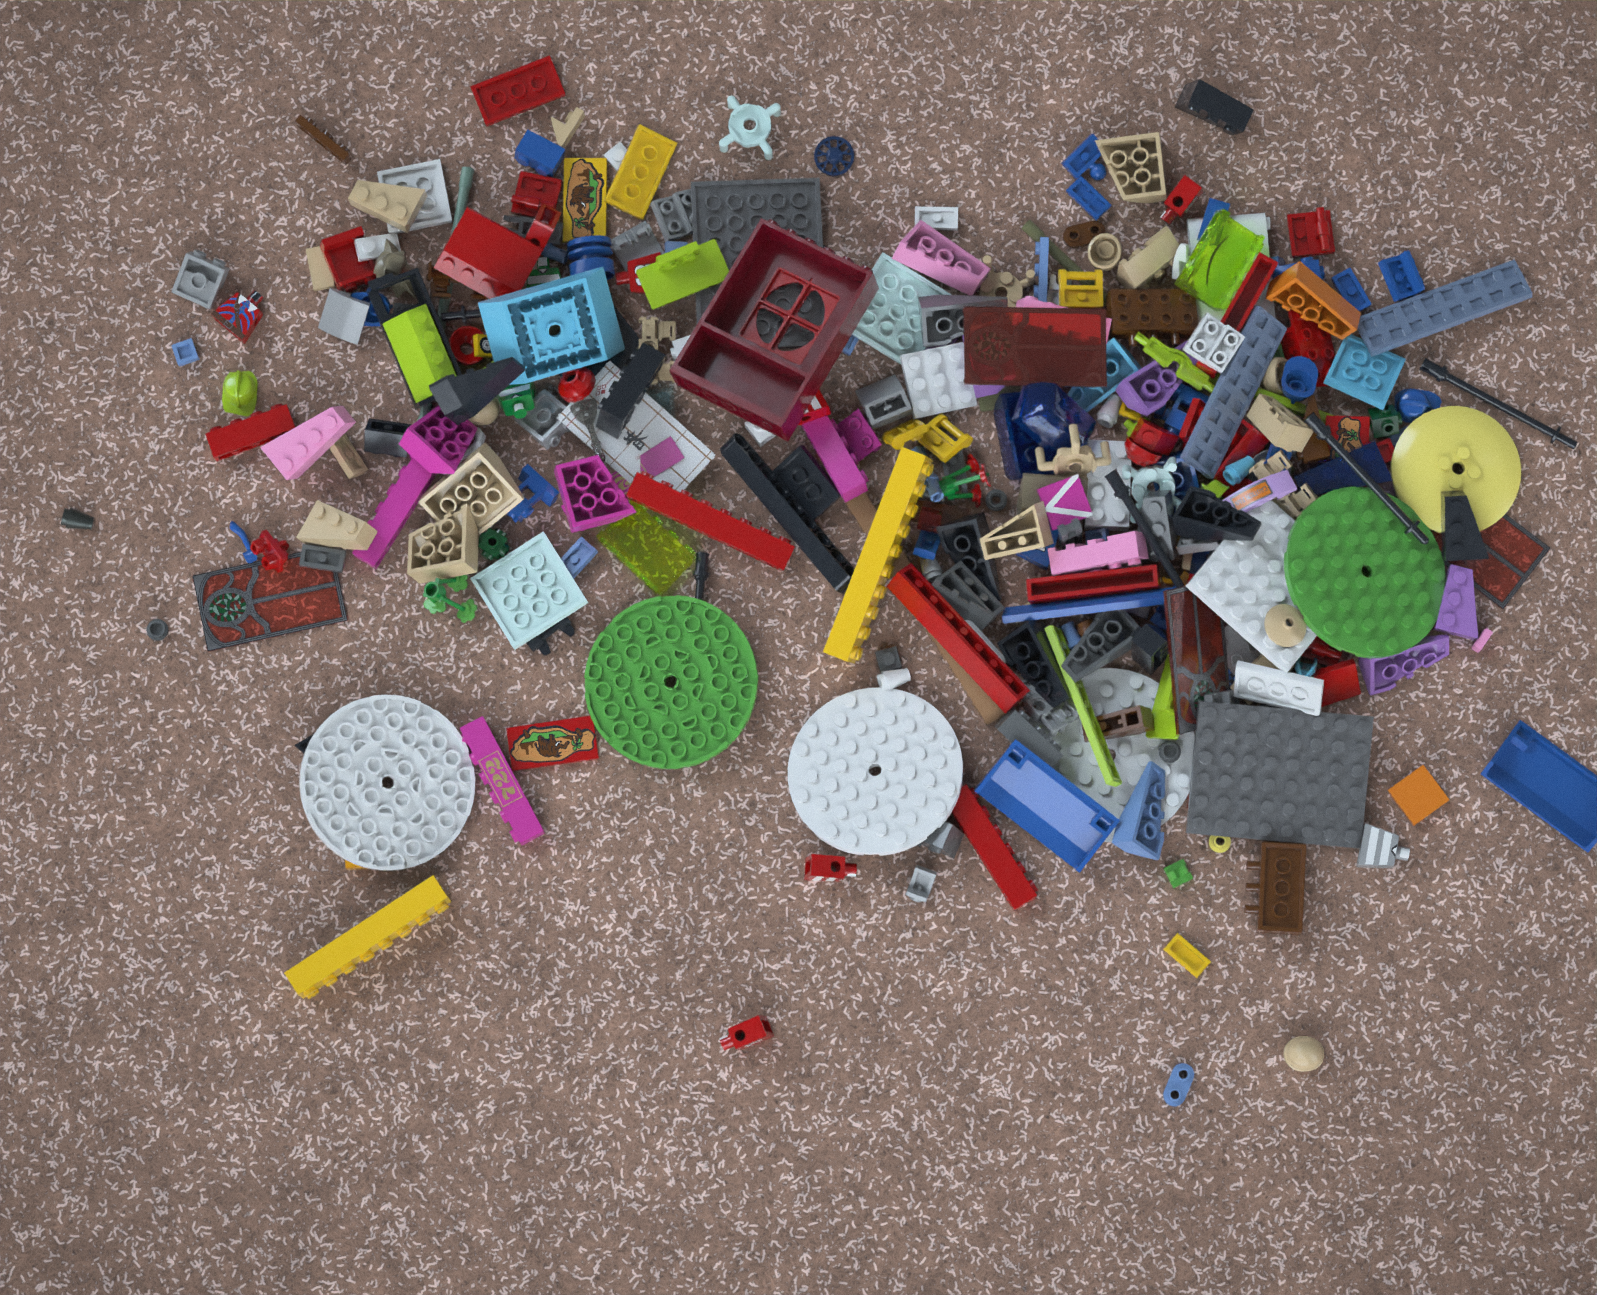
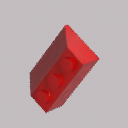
[1214,419,1269,487]

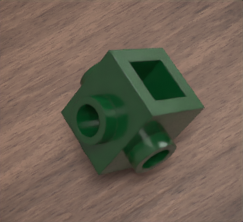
[1368,404,1402,438]
[478,528,510,561]

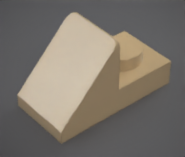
[551,107,585,149]

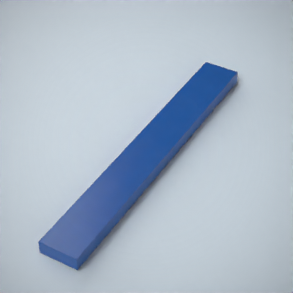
[1002,587,1178,624]

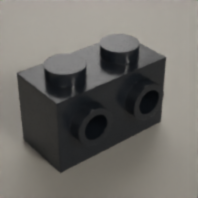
[364,418,412,457]

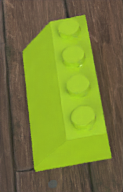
[383,304,456,403]

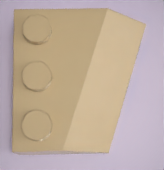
[1095,132,1167,204]
[1116,226,1179,289]
[407,503,479,584]

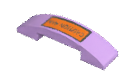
[1222,470,1297,513]

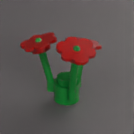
[938,454,991,508]

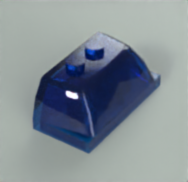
[1012,382,1097,465]
[994,389,1055,480]

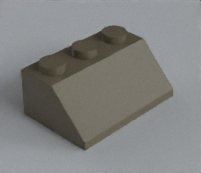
[1016,473,1088,527]

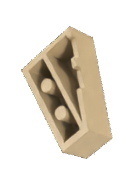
[348,180,427,233]
[1247,394,1313,452]
[296,500,378,550]

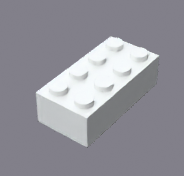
[1084,440,1131,532]

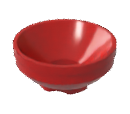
[449,326,484,365]
[558,367,596,403]
[1124,436,1162,467]

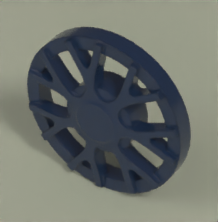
[814,136,854,176]

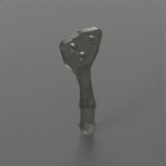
[570,399,606,463]

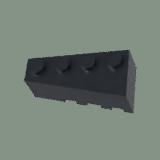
[596,342,666,439]
[1131,624,1180,675]

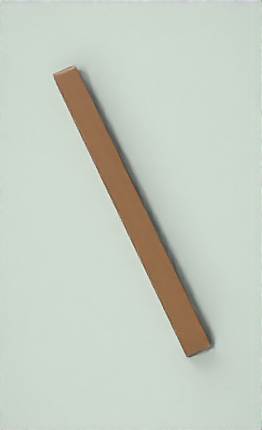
[815,454,1005,726]

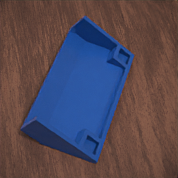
[1481,720,1597,853]
[974,739,1120,873]

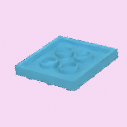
[1323,334,1406,410]

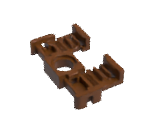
[426,261,489,301]

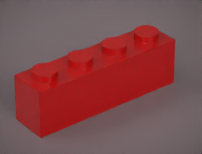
[205,403,296,462]

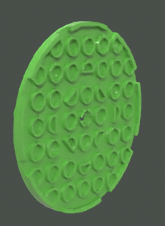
[1284,487,1446,658]
[584,595,758,769]

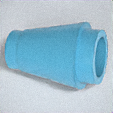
[1223,456,1255,485]

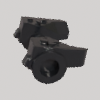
[526,617,575,656]

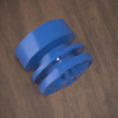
[566,235,615,280]

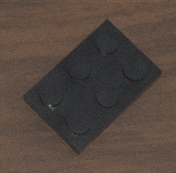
[773,445,841,521]

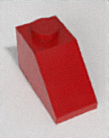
[1130,417,1179,456]

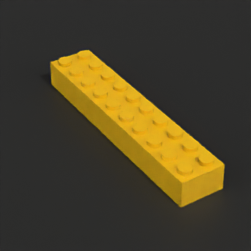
[823,447,934,664]

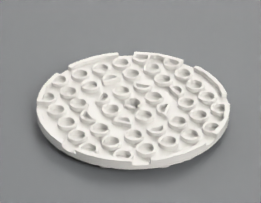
[1028,668,1195,843]
[788,687,963,856]
[299,695,475,871]

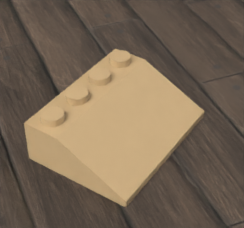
[419,442,524,536]

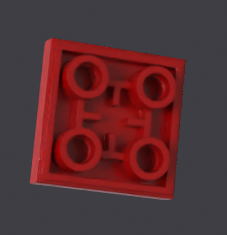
[1312,658,1361,707]

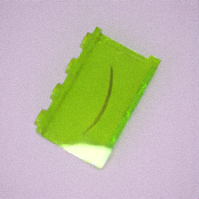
[1174,209,1265,312]
[596,500,696,597]

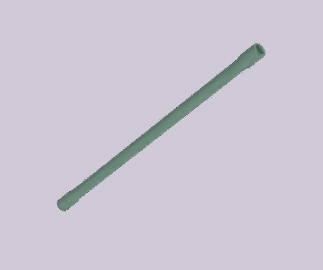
[417,167,474,421]

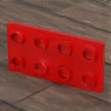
[1281,309,1335,387]

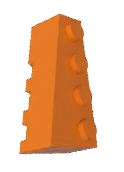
[1265,261,1361,340]

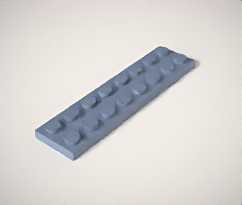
[1358,259,1532,357]
[1180,306,1287,479]

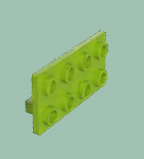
[636,239,729,310]
[1145,654,1199,740]

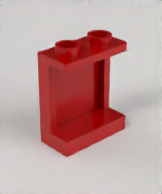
[320,226,377,293]

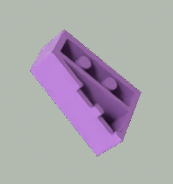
[1433,564,1478,641]

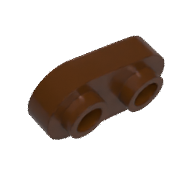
[1063,221,1105,248]

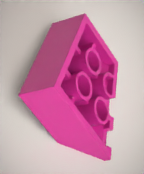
[399,406,478,474]
[554,455,636,533]

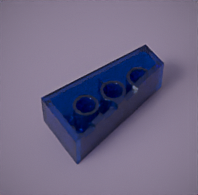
[1294,439,1393,496]

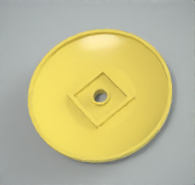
[1391,406,1521,533]

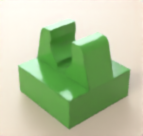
[1163,859,1193,889]

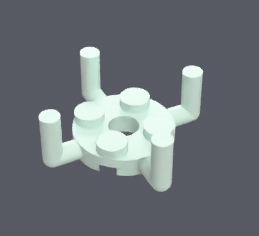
[719,95,781,160]
[1122,457,1182,523]

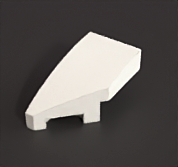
[1172,243,1196,280]

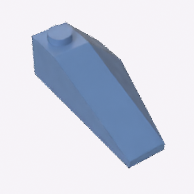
[1112,761,1165,860]

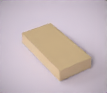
[306,246,335,292]

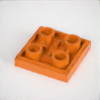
[1387,765,1449,826]

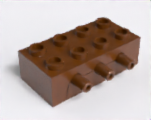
[1105,289,1198,347]
[1244,842,1306,935]

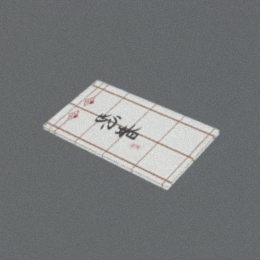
[557,361,716,492]

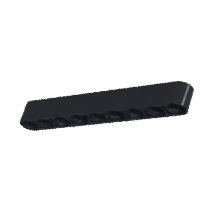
[720,433,855,593]

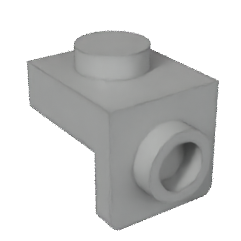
[905,865,937,902]

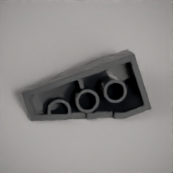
[1172,486,1262,541]

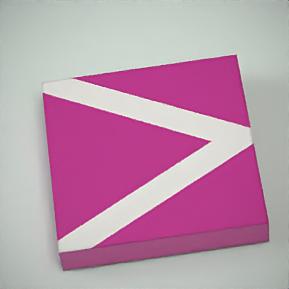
[1036,474,1093,531]

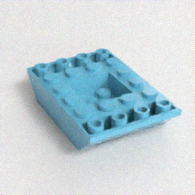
[478,267,625,385]

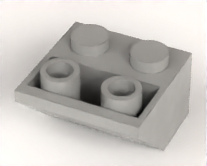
[855,374,912,430]

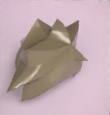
[373,238,416,299]

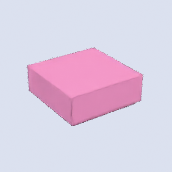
[1471,628,1493,653]

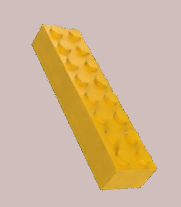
[284,875,451,999]

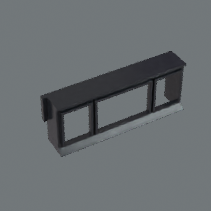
[366,268,462,410]

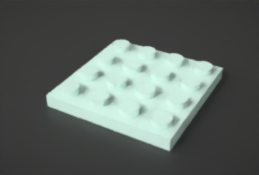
[852,252,951,365]
[470,531,588,650]

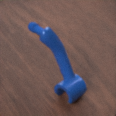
[230,521,257,563]

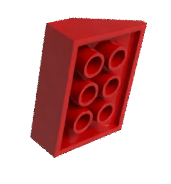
[434,206,543,299]

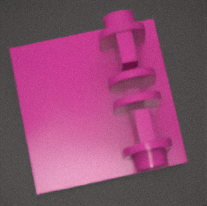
[837,409,882,462]

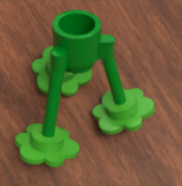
[423,575,477,623]

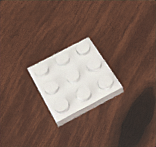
[377,159,453,234]
[900,342,977,419]

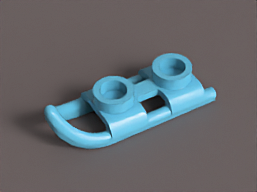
[1295,656,1318,677]

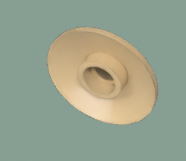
[1264,604,1306,647]

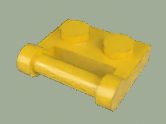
[1058,269,1103,308]
[917,413,973,463]
[882,419,928,450]

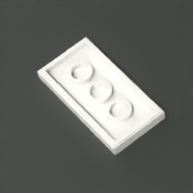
[1233,660,1324,716]

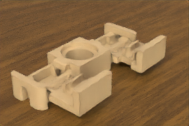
[639,317,676,384]
[1249,450,1318,520]

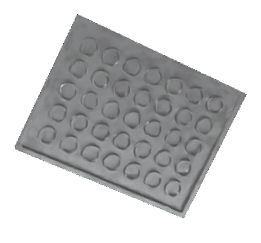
[690,178,825,349]
[1186,701,1374,848]

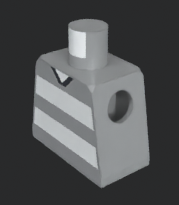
[1356,824,1410,868]

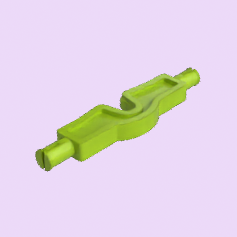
[1134,332,1215,393]

